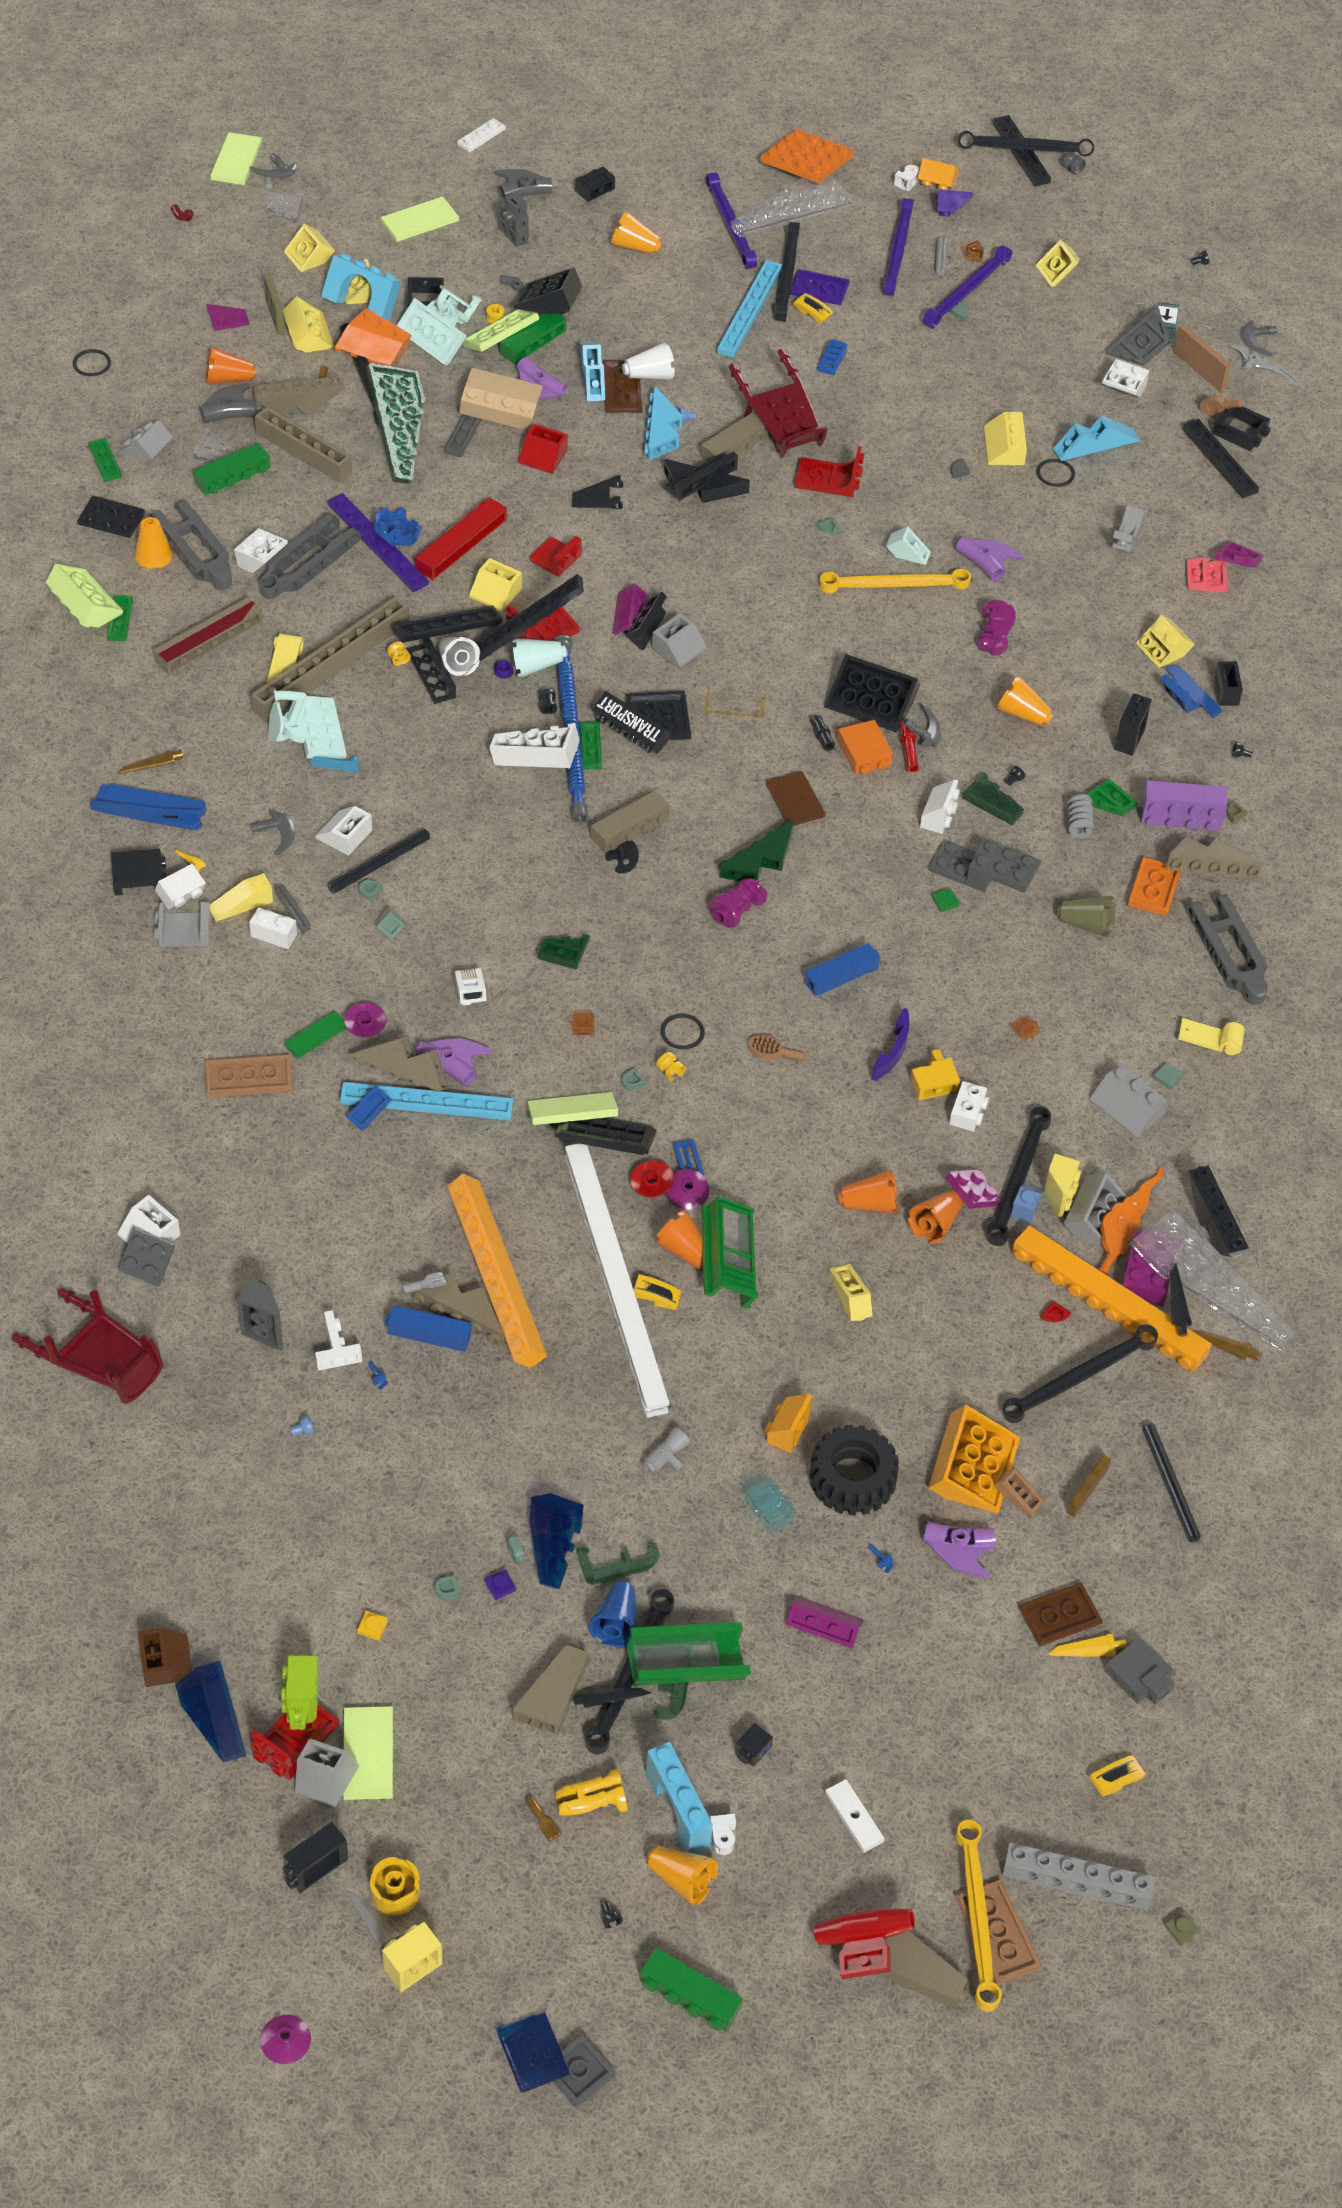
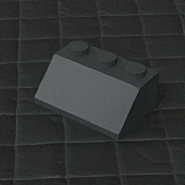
[237,1278,283,1351]

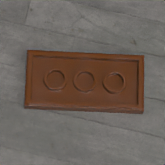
[603,360,642,413]

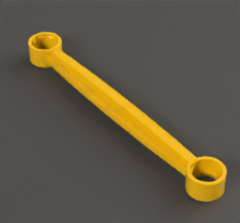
[820,569,971,593]
[955,1820,1002,2012]

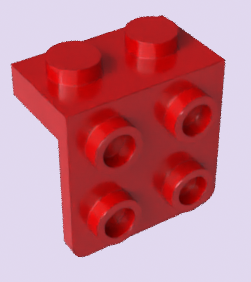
[530,536,582,577]

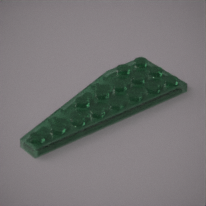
[366,363,425,484]

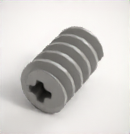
[1067,794,1094,838]

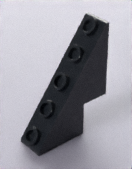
[664,459,750,503]
[1188,1165,1250,1257]

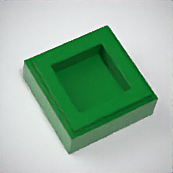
[932,888,960,912]

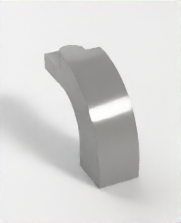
[1112,506,1146,552]

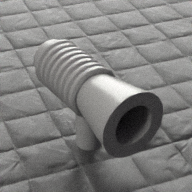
[642,1427,690,1474]

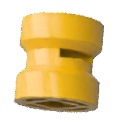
[656,1052,686,1081]

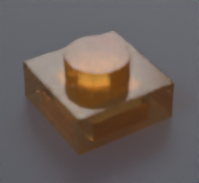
[573,1013,595,1035]

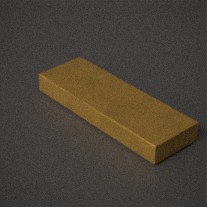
[1067,1454,1112,1517]

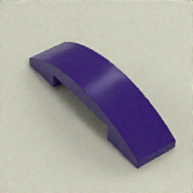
[871,1008,910,1081]

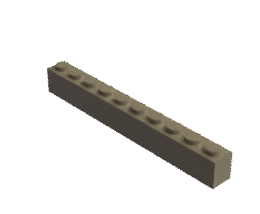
[251,597,410,721]

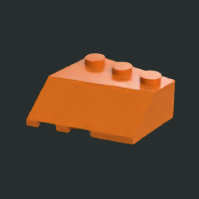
[334,308,411,368]

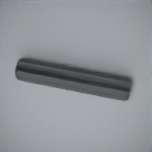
[275,885,311,933]

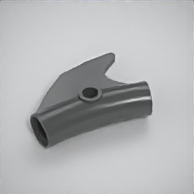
[496,169,552,199]
[199,383,257,423]

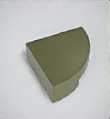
[1227,800,1247,824]

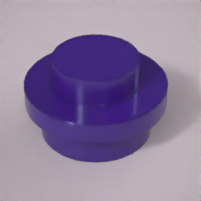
[494,661,514,679]

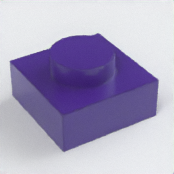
[484,1569,516,1600]

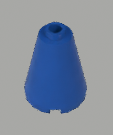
[589,1581,636,1648]

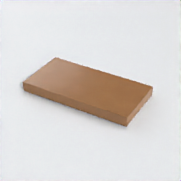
[1174,324,1231,393]
[205,1054,293,1098]
[955,1879,1043,1985]

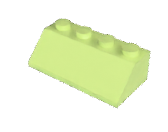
[46,563,123,628]

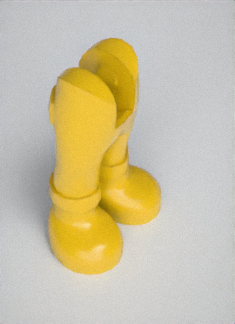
[555,1769,628,1816]

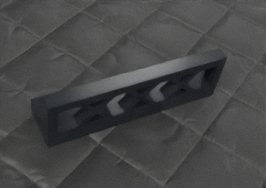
[666,451,738,501]
[406,638,456,704]

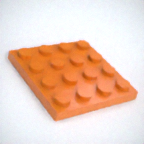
[760,129,855,183]

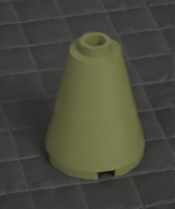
[1057,896,1116,937]

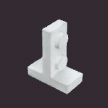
[315,1310,362,1371]

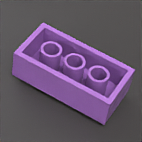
[1141,780,1227,831]

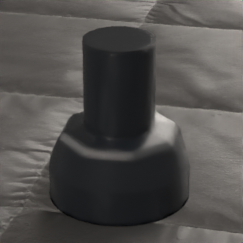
[1190,250,1209,265]
[1232,742,1253,758]
[1005,766,1026,786]
[601,1901,623,1929]

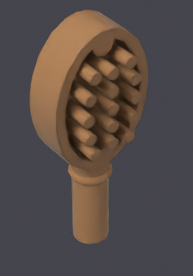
[1199,395,1243,417]
[748,1035,806,1061]

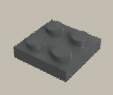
[118,1229,175,1287]
[543,2035,616,2108]

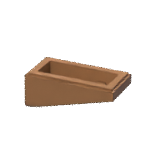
[994,1467,1045,1517]

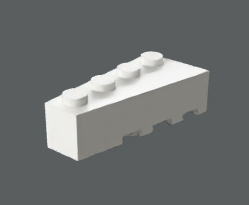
[490,723,580,768]

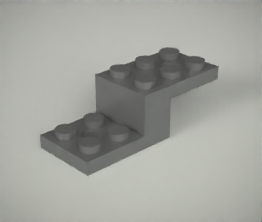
[929,839,1041,893]

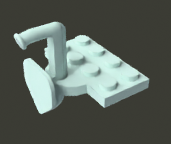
[397,285,482,366]
[268,690,347,760]

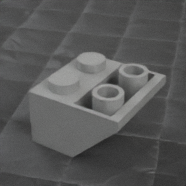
[118,420,173,463]
[652,613,707,669]
[295,1739,359,1808]

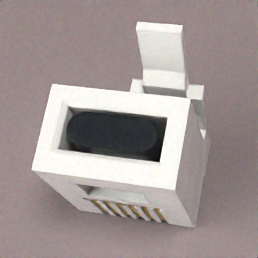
[455,968,486,1005]

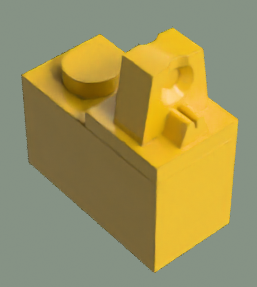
[910,1049,960,1100]

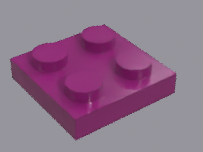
[945,1170,1002,1209]

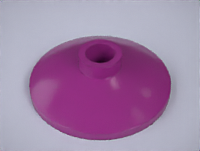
[344,1003,387,1037]
[666,1169,709,1210]
[260,2015,311,2064]

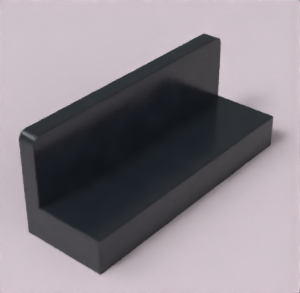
[627,592,667,650]

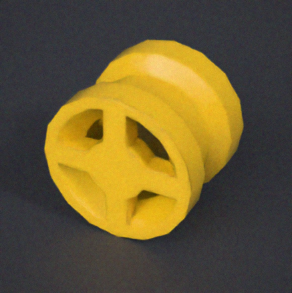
[486,304,504,324]
[387,642,411,666]

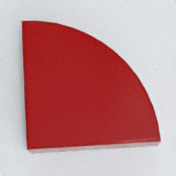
[1040,1301,1071,1322]

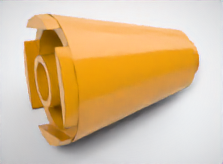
[611,212,662,254]
[135,517,173,569]
[997,676,1053,726]
[647,1846,718,1905]

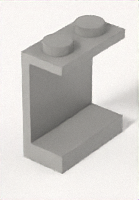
[154,902,211,947]

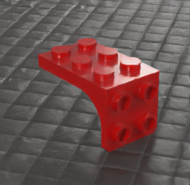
[795,446,865,497]
[506,605,580,644]
[250,1704,340,1781]

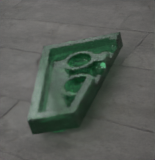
[962,772,1024,826]

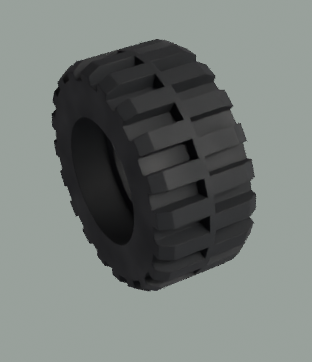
[810,1425,899,1516]

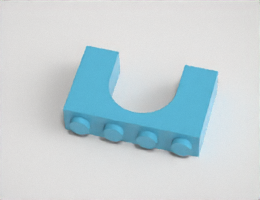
[321,253,402,321]
[646,1742,713,1854]

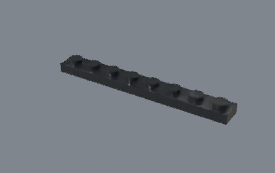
[476,574,584,662]

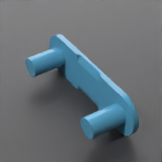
[310,756,360,772]

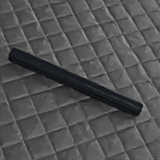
[328,829,430,894]
[1143,1423,1201,1542]

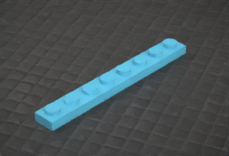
[717,260,783,358]
[340,1082,513,1121]

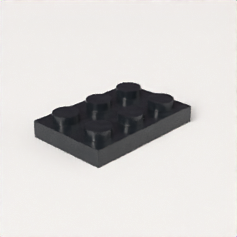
[77,495,145,538]

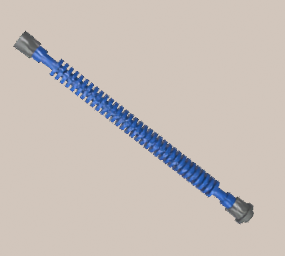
[553,635,588,822]

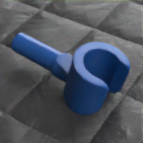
[368,1361,388,1390]
[868,1544,893,1573]

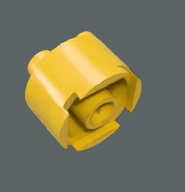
[370,1857,420,1916]

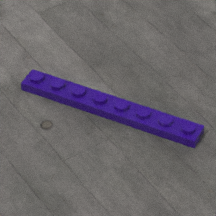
[327,493,429,593]

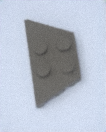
[1106,307,1170,366]

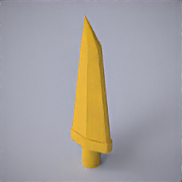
[1048,1634,1127,1658]

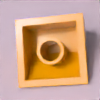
[917,158,960,190]
[765,1394,813,1453]

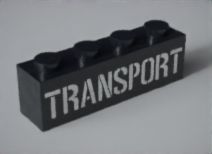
[592,691,671,754]

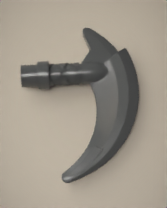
[250,153,296,178]
[1241,321,1278,356]
[904,704,941,747]
[250,810,295,855]

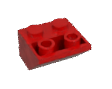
[519,423,568,474]

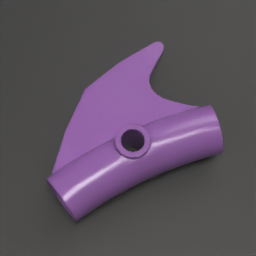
[517,357,567,399]
[956,536,1023,581]
[415,1038,491,1087]
[923,1521,996,1579]

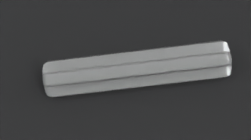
[935,236,947,276]

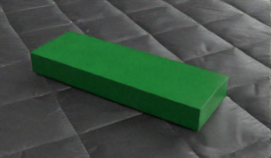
[88,438,122,482]
[107,595,133,642]
[580,722,602,769]
[284,1011,347,1059]

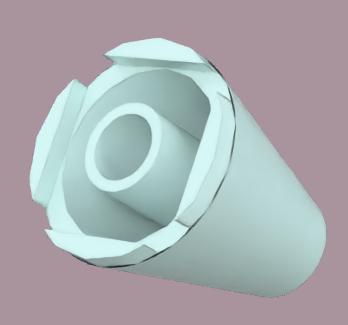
[513,638,567,678]

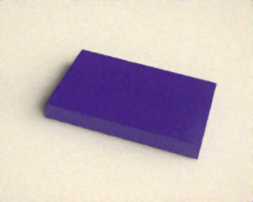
[790,269,850,305]

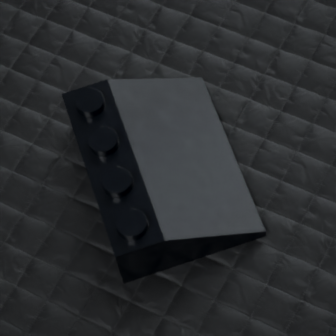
[513,267,582,315]
[824,654,920,733]

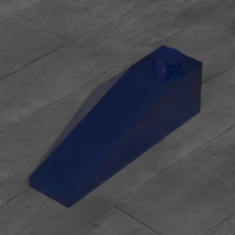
[529,1493,584,1589]
[175,1661,246,1763]

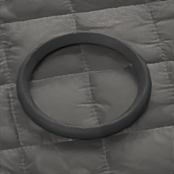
[73,349,111,376]
[1036,459,1075,487]
[660,1014,705,1050]

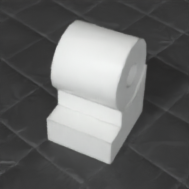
[894,165,919,192]
[710,1814,736,1855]

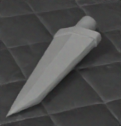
[344,1890,400,1949]

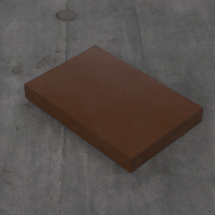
[766,771,826,826]
[1018,1582,1103,1647]

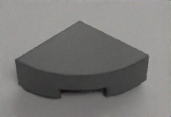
[952,459,970,479]

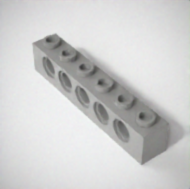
[1002,1843,1156,1911]

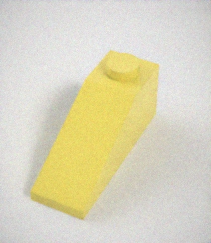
[210,873,273,922]
[829,1264,872,1321]

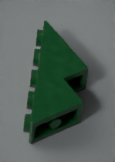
[718,819,794,882]

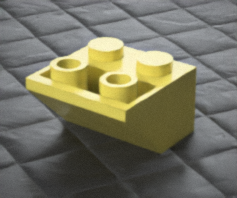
[469,558,522,612]
[1136,615,1195,668]
[1044,1154,1082,1218]

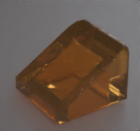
[1009,1016,1040,1042]

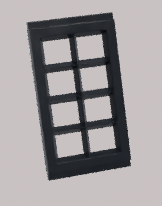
[555,1118,657,1155]

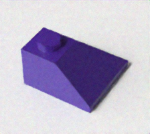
[936,190,973,217]

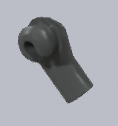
[501,275,524,291]

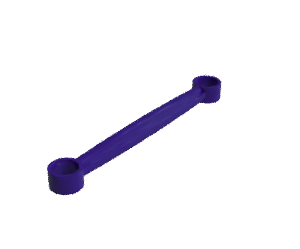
[705,172,757,269]
[883,198,914,296]
[923,245,1013,329]

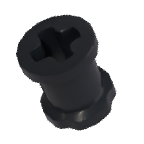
[539,689,557,714]

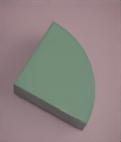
[950,301,969,321]
[816,518,842,534]

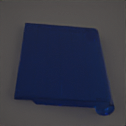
[496,2012,570,2093]

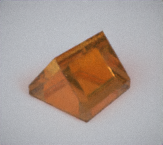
[965,240,984,263]

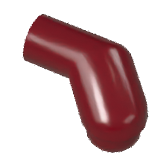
[170,204,194,222]

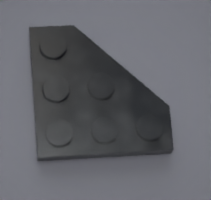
[626,691,691,740]

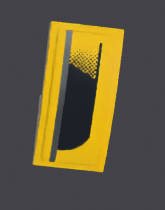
[793,293,833,324]
[634,1274,682,1310]
[1089,1755,1146,1797]

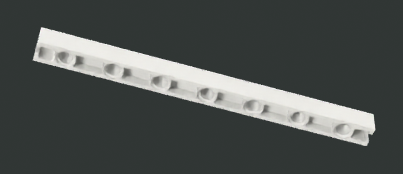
[565,1144,669,1418]

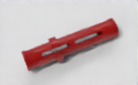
[900,720,919,772]

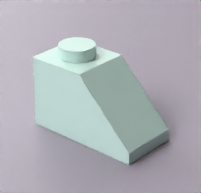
[886,526,931,565]

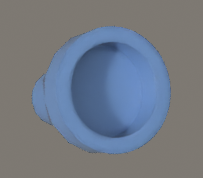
[678,408,696,422]
[290,1415,315,1436]

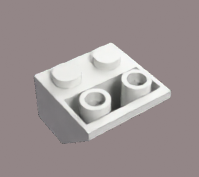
[1102,359,1149,397]
[234,528,288,573]
[920,779,960,834]
[315,806,372,856]
[117,1195,180,1244]

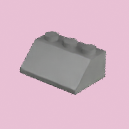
[1089,1063,1168,1138]
[1064,1172,1128,1247]

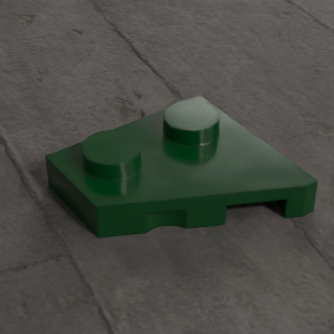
[538,934,590,970]

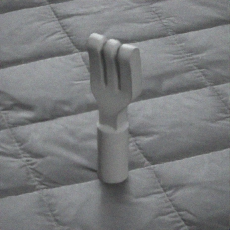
[261,165,273,189]
[402,1272,447,1294]

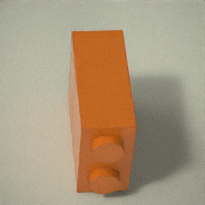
[837,720,893,774]

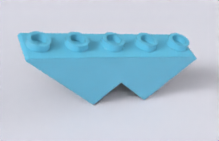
[579,341,605,401]
[645,387,683,460]
[1053,415,1140,461]

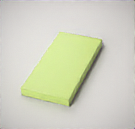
[211,132,262,185]
[381,197,459,242]
[463,309,539,352]
[528,1092,618,1125]
[343,1706,393,1800]

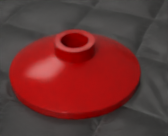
[630,1161,674,1198]

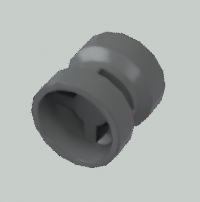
[1062,152,1086,175]

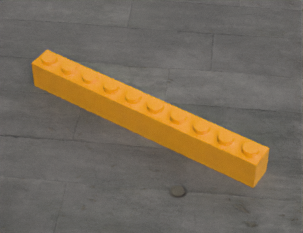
[447,1174,547,1368]
[1012,1225,1212,1372]

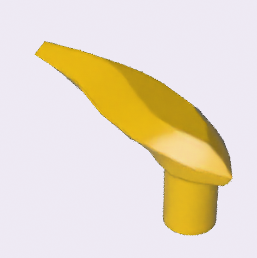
[175,850,206,873]

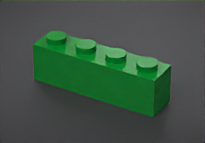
[500,313,567,364]
[193,443,270,496]
[640,1948,743,2032]

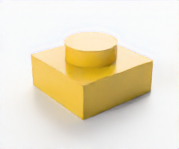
[357,1611,388,1641]

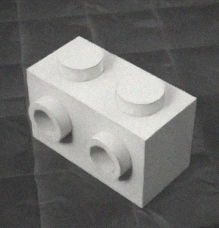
[155,864,206,910]
[249,908,297,949]
[949,1081,989,1132]

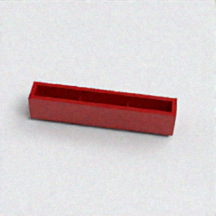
[415,497,507,581]

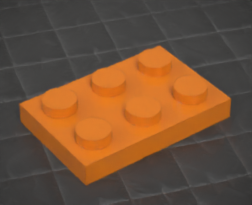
[1128,857,1181,917]

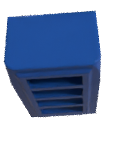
[817,339,847,376]

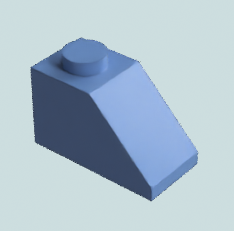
[1011,1183,1045,1224]

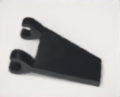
[572,475,624,509]

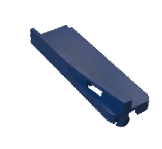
[90,784,206,830]

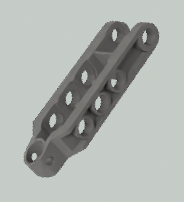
[150,500,232,590]
[259,514,361,599]
[1186,894,1268,1005]

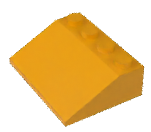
[928,1404,1020,1513]

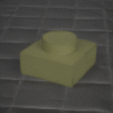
[1165,1911,1200,1946]

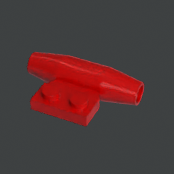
[814,1908,915,1979]

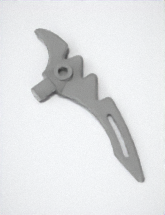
[1230,344,1305,388]

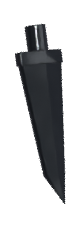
[1170,1263,1192,1337]
[573,1688,652,1708]

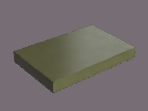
[264,272,284,335]

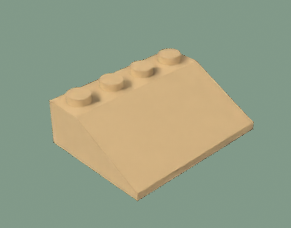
[459,368,543,430]

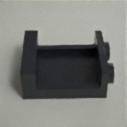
[111,849,167,896]

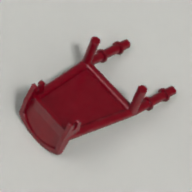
[728,348,827,458]
[12,1288,164,1404]

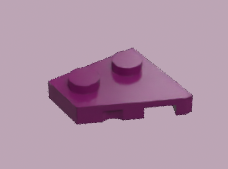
[206,304,249,331]
[1215,541,1264,568]

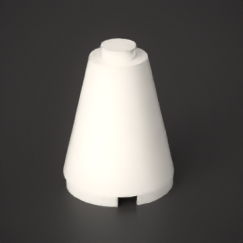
[622,343,675,380]
[438,637,480,676]

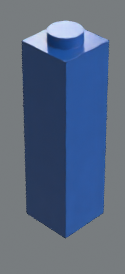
[804,943,880,997]
[385,1305,472,1352]

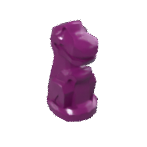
[977,600,1016,656]
[709,878,767,928]

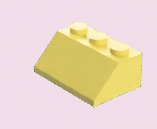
[283,296,334,353]
[984,412,1027,465]

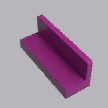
[612,583,647,635]
[786,1596,864,1649]

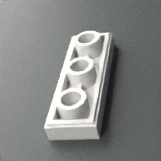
[457,118,506,153]
[825,1779,885,1853]

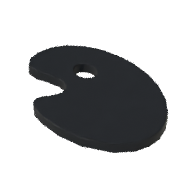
[605,840,639,874]

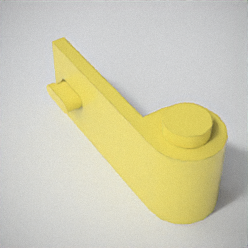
[267,633,304,683]
[1178,1018,1245,1055]

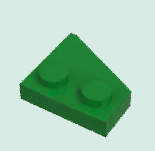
[1086,779,1137,816]

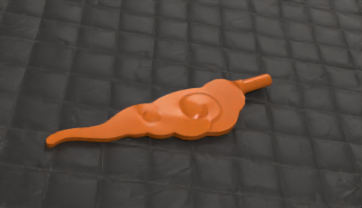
[1099,1167,1163,1275]

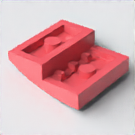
[1187,557,1228,592]

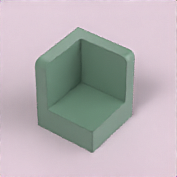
[376,906,405,940]

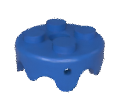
[373,507,423,546]

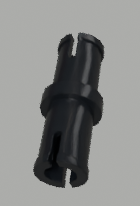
[810,715,835,751]

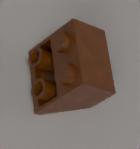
[138,1628,194,1687]

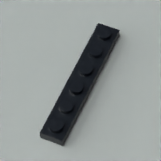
[993,115,1051,187]
[1182,419,1259,498]
[393,606,502,643]

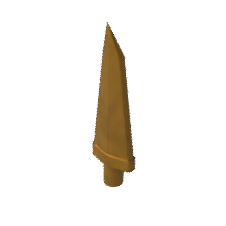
[115,750,183,774]
[1193,1330,1261,1361]

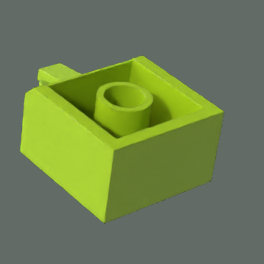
[281,1655,319,1730]

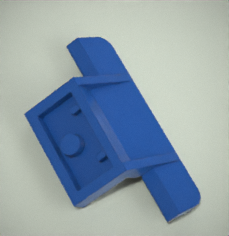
[1160,665,1222,718]

